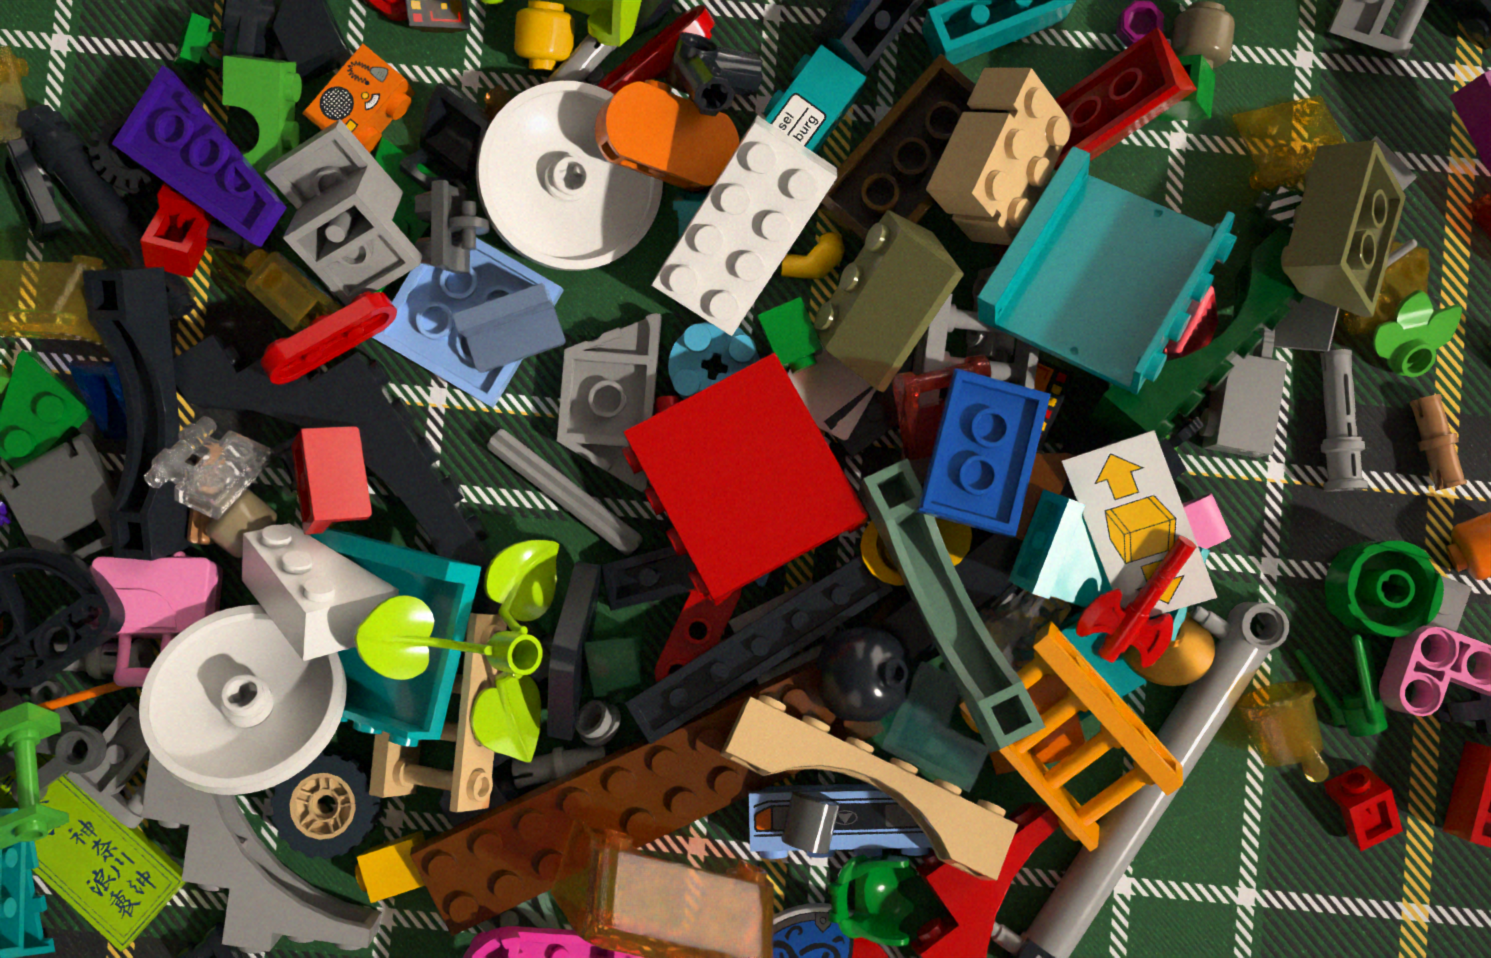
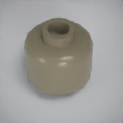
[1171,1,1235,70]
[205,488,277,558]

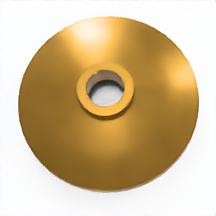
[1121,612,1215,686]

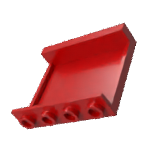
[621,352,868,606]

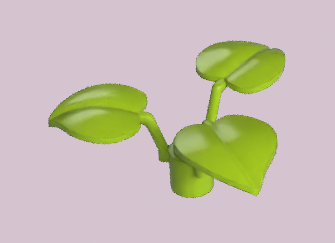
[354,540,559,762]

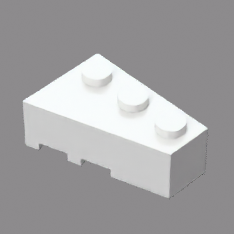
[242,523,399,661]

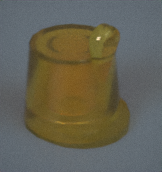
[1236,681,1329,782]

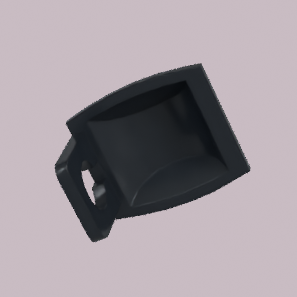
[399,83,490,192]

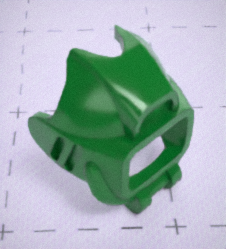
[828,854,918,946]

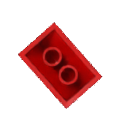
[1053,27,1197,171]

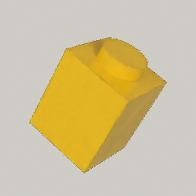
[355,831,425,903]

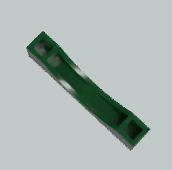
[1090,226,1308,444]

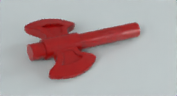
[1076,536,1197,668]

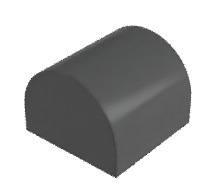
[781,791,840,854]

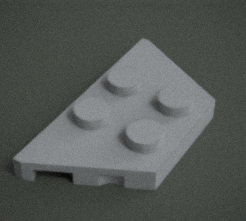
[557,313,662,492]

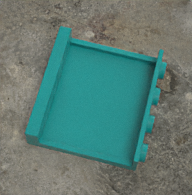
[308,528,481,747]

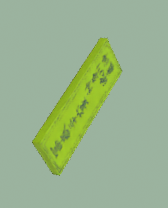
[0,707,186,952]

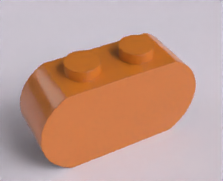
[595,80,740,192]

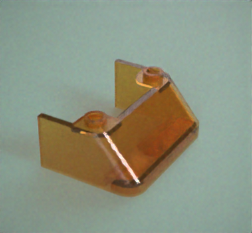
[551,818,774,958]

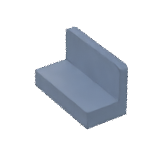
[452,283,566,373]

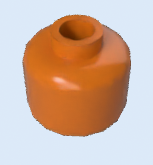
[1445,512,1491,580]

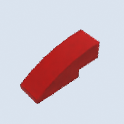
[140,145,239,278]

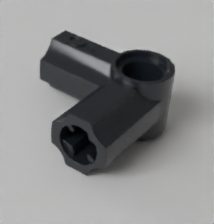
[665,32,763,116]

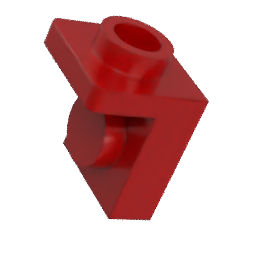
[1324,765,1403,851]

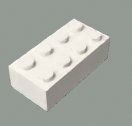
[652,115,837,336]

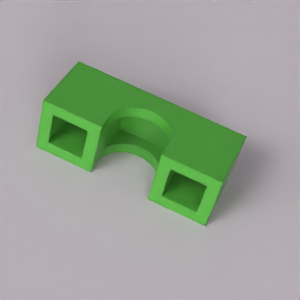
[222,55,302,205]

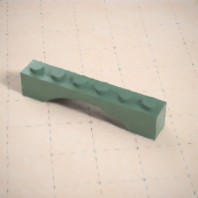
[858,459,1046,753]

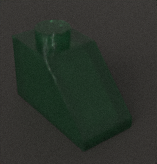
[584,633,645,704]

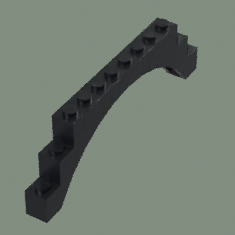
[173,334,555,827]

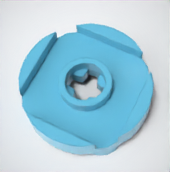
[668,321,760,400]

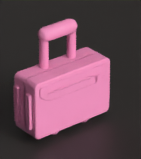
[85,551,223,687]

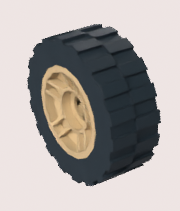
[270,749,384,859]

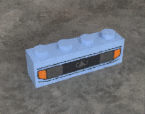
[749,782,933,859]

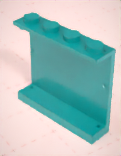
[977,146,1237,395]

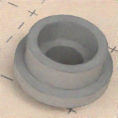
[576,700,621,747]

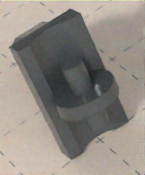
[415,180,489,274]

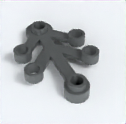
[0,680,107,802]

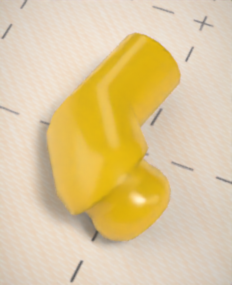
[781,232,845,279]

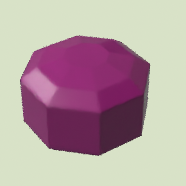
[1116,1,1164,48]

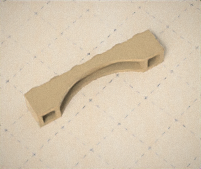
[720,695,1018,880]

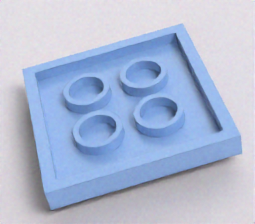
[372,238,564,408]

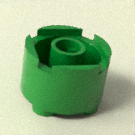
[1325,541,1444,637]

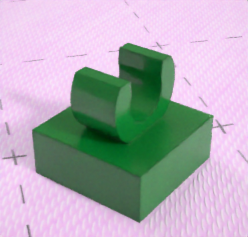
[173,13,224,71]

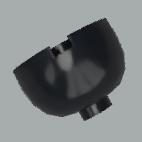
[816,626,913,723]

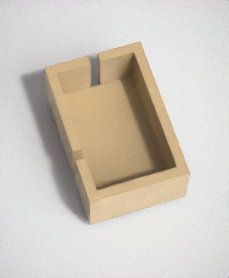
[926,68,1073,245]

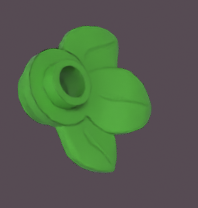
[1373,290,1462,377]

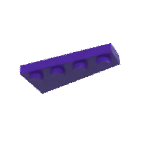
[112,65,287,247]

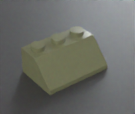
[1281,140,1406,317]
[813,210,964,392]

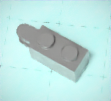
[1199,327,1287,458]

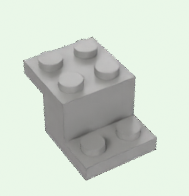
[264,119,423,306]

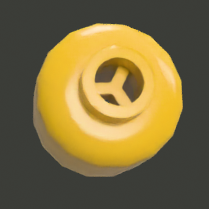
[514,1,575,71]

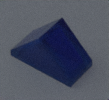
[68,360,128,440]

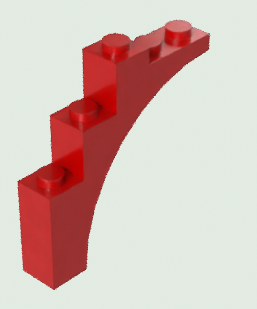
[910,801,1060,958]

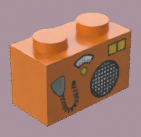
[302,44,415,153]

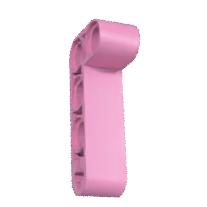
[1379,626,1491,716]

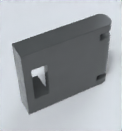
[0,434,118,577]

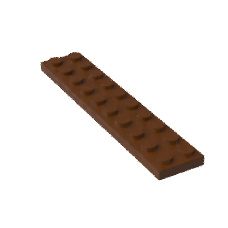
[410,657,885,936]

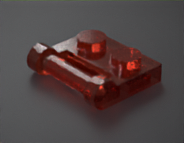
[893,353,992,460]

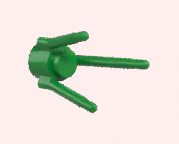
[1295,634,1388,737]

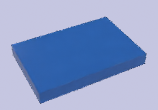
[917,368,1051,538]

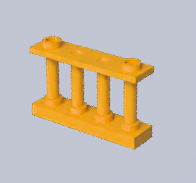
[959,621,1183,852]

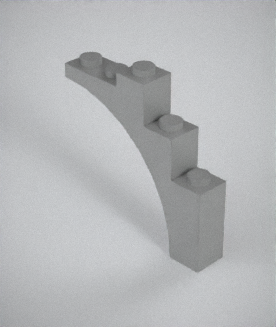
[141,751,382,954]

